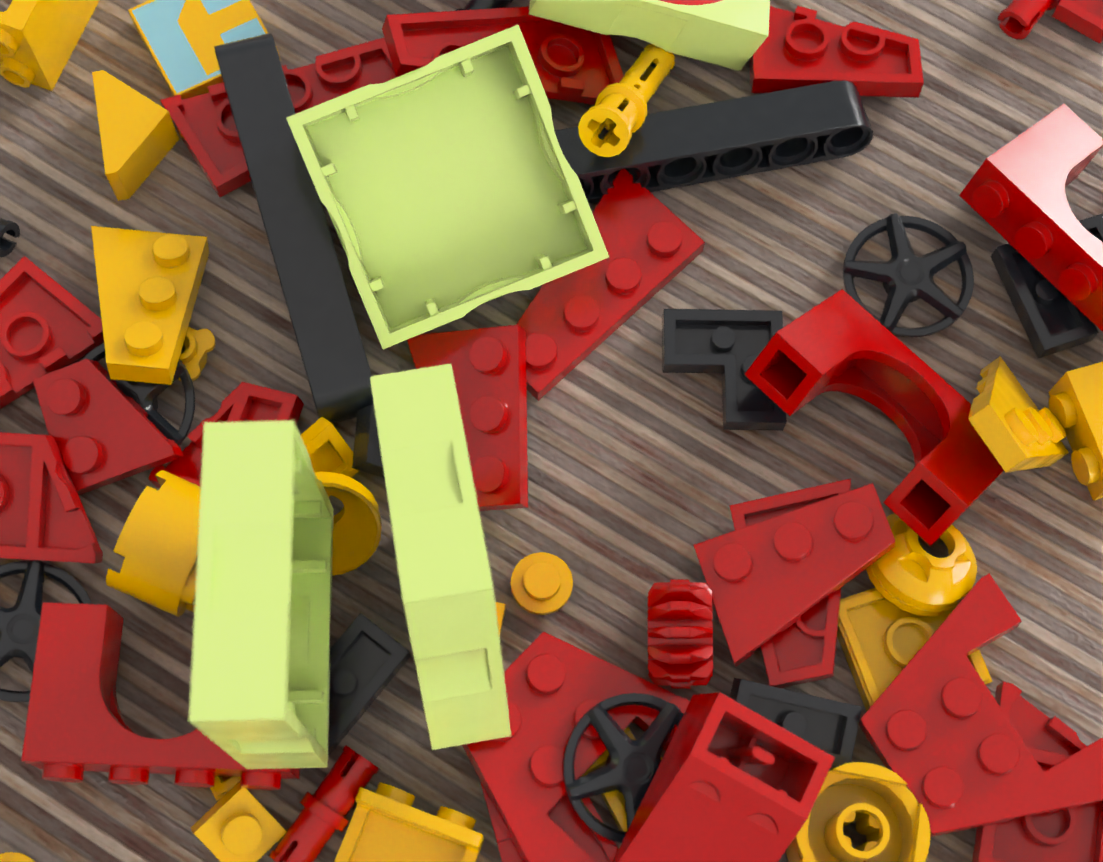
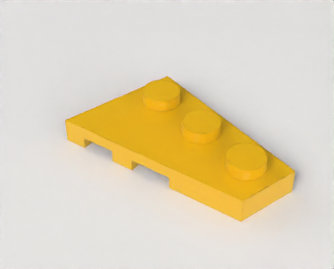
[91,226,209,385]
[968,356,1069,473]

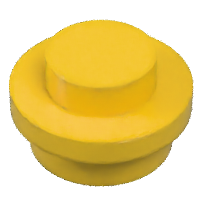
[511,552,573,615]

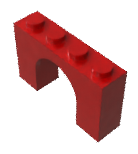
[959,104,1103,332]
[744,289,1004,546]
[21,602,301,790]

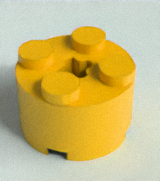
[106,470,201,617]
[785,762,930,862]

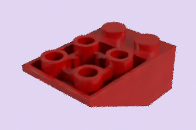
[613,692,835,862]

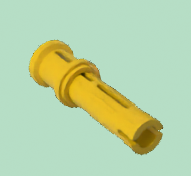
[578,43,675,157]

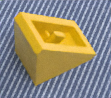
[92,70,179,201]

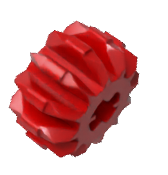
[647,579,713,689]

